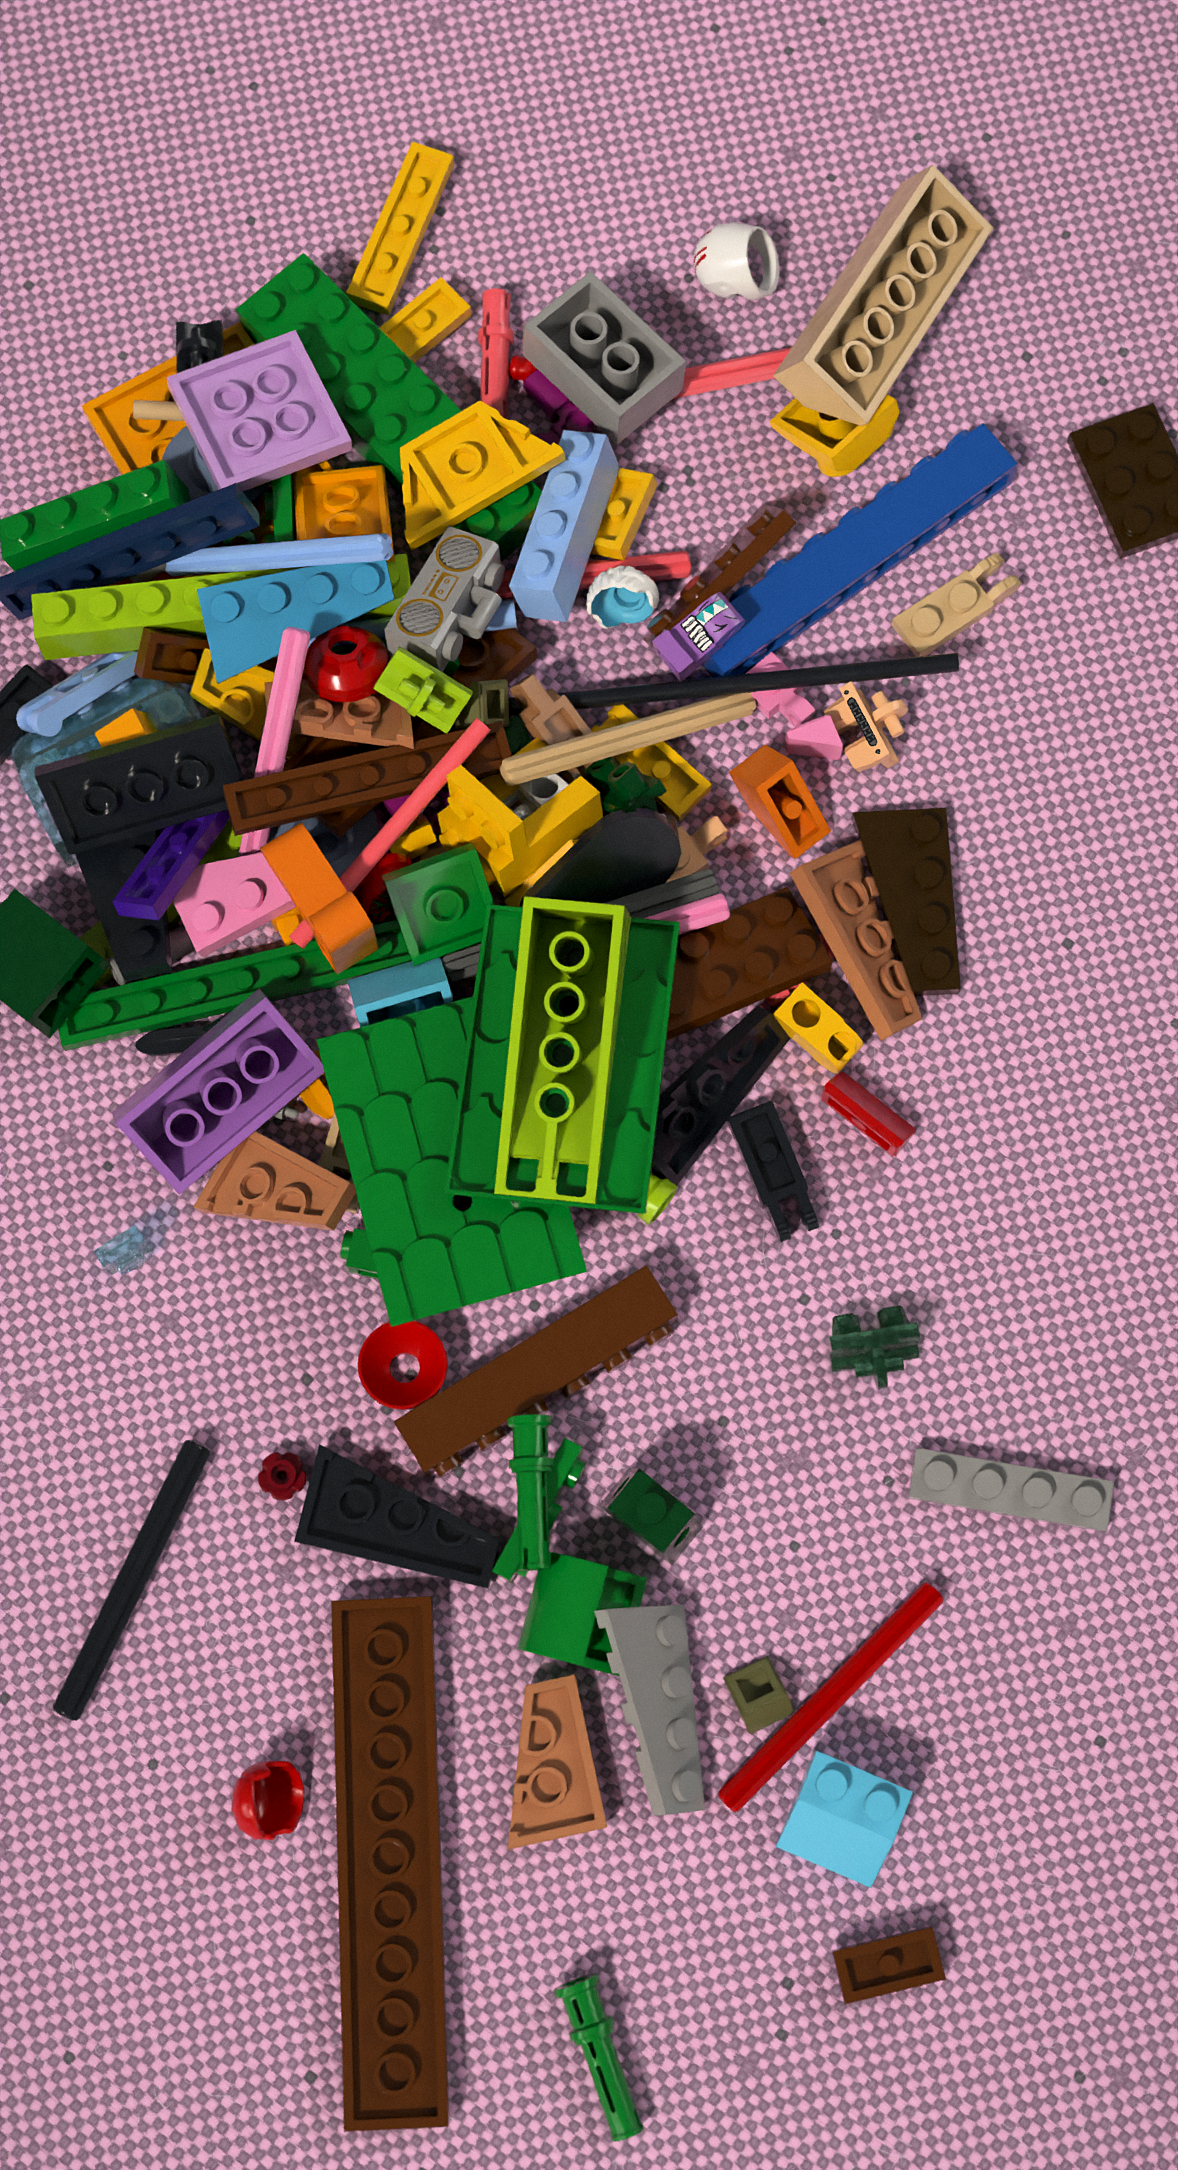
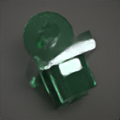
[829,1305,920,1389]

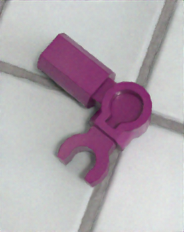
[523,370,594,472]

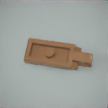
[510,674,594,787]

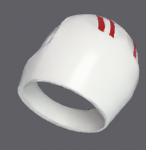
[694,222,779,300]

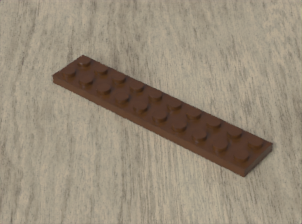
[331,1596,450,2132]

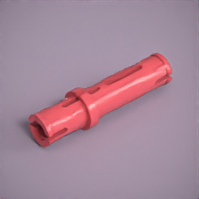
[478,288,514,420]

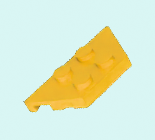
[400,401,566,551]

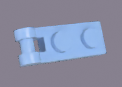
[16,651,138,737]

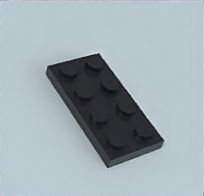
[35,714,245,855]

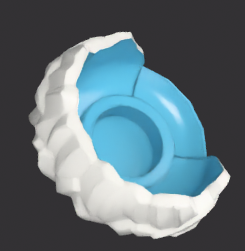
[586,565,659,629]

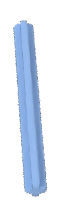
[165,533,393,577]

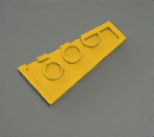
[189,648,314,759]

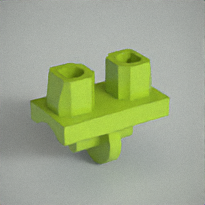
[373,646,473,734]

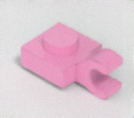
[746,651,815,727]

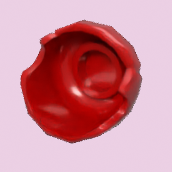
[231,1761,305,1840]

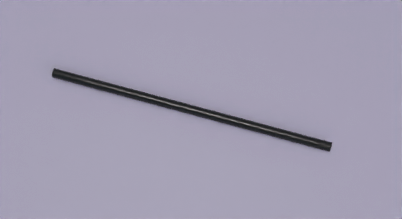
[509,653,959,716]

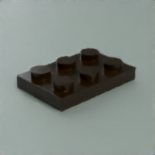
[1067,403,1178,559]

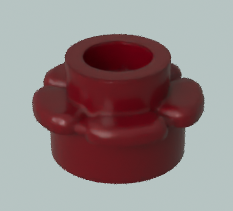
[258,1452,307,1501]

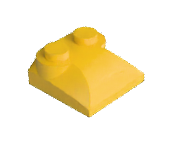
[770,394,900,477]

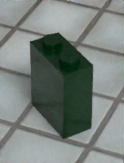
[0,888,110,1038]

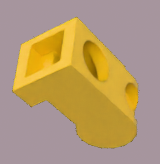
[773,982,864,1074]

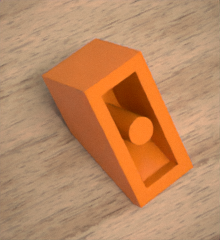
[729,745,831,859]

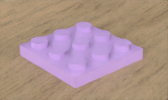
[167,330,352,492]

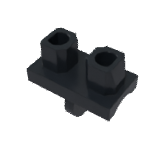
[176,320,224,373]

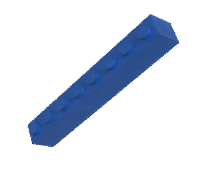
[702,423,1018,677]

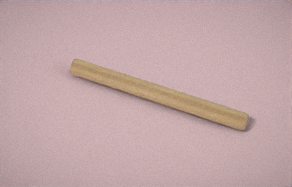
[500,692,757,786]

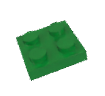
[381,842,494,966]

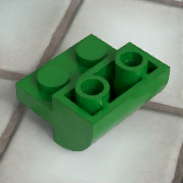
[517,1552,647,1676]

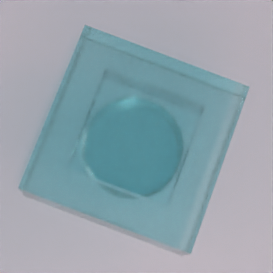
[93,1225,153,1275]

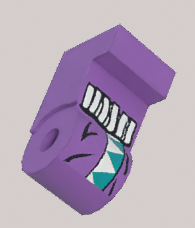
[652,592,746,682]

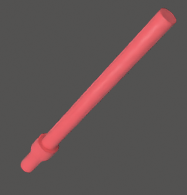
[289,718,491,949]

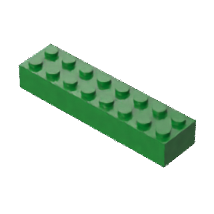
[236,253,542,562]

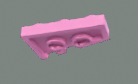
[173,852,296,957]

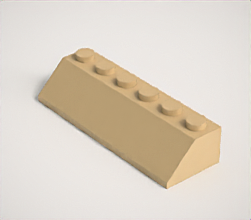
[773,164,993,426]

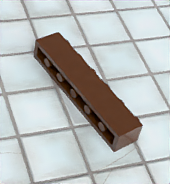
[393,1265,678,1478]

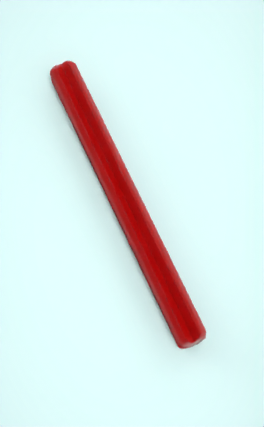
[718,1582,944,1812]

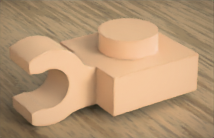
[665,816,728,883]

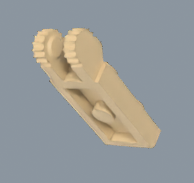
[891,552,1022,657]

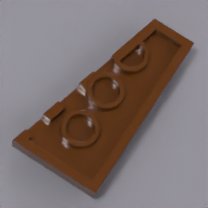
[643,504,796,652]

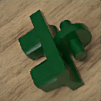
[584,756,667,813]

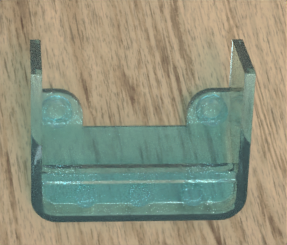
[12,677,202,868]

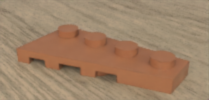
[790,840,922,1041]

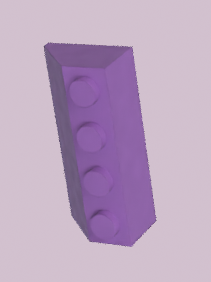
[112,988,324,1195]

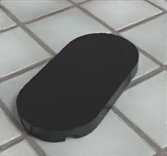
[519,808,680,907]

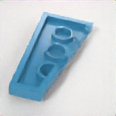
[197,560,394,684]

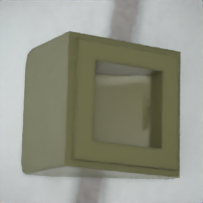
[455,679,510,730]
[723,1656,794,1734]

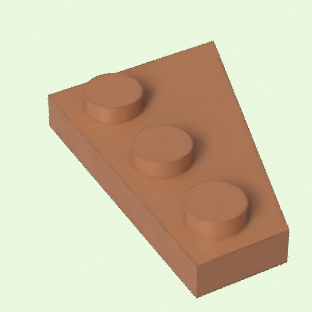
[193,1131,356,1231]

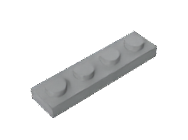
[908,1448,1114,1532]

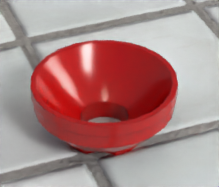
[304,626,390,703]
[358,1321,448,1410]

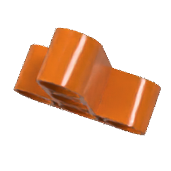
[260,823,379,974]

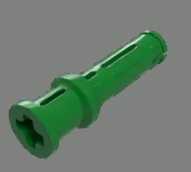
[507,1414,554,1571]
[554,1973,644,2142]

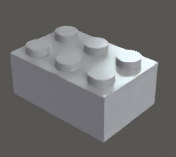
[523,271,686,445]

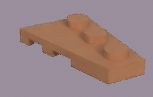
[264,679,414,749]
[507,1674,607,1850]

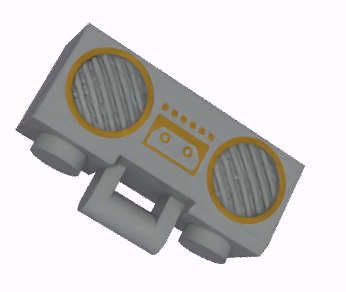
[384,526,505,672]

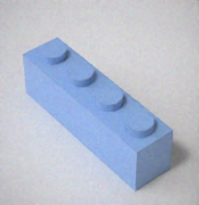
[509,430,620,622]

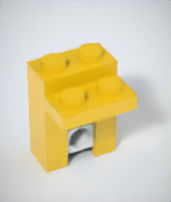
[437,737,603,897]

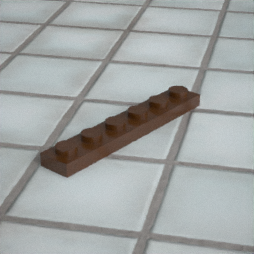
[223,721,512,836]

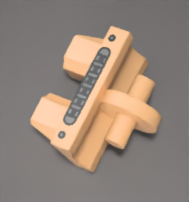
[824,681,908,772]

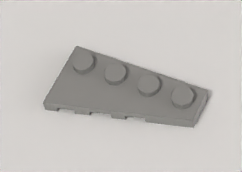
[594,1604,705,1816]

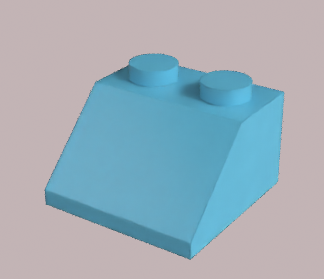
[347,957,454,1027]
[776,1750,913,1888]

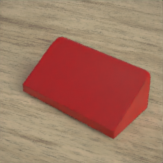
[821,1072,916,1157]

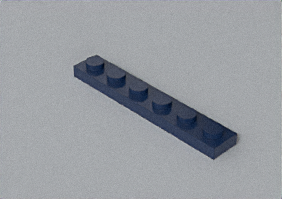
[0,483,260,621]

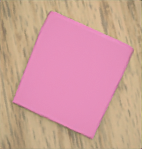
[784,715,843,760]

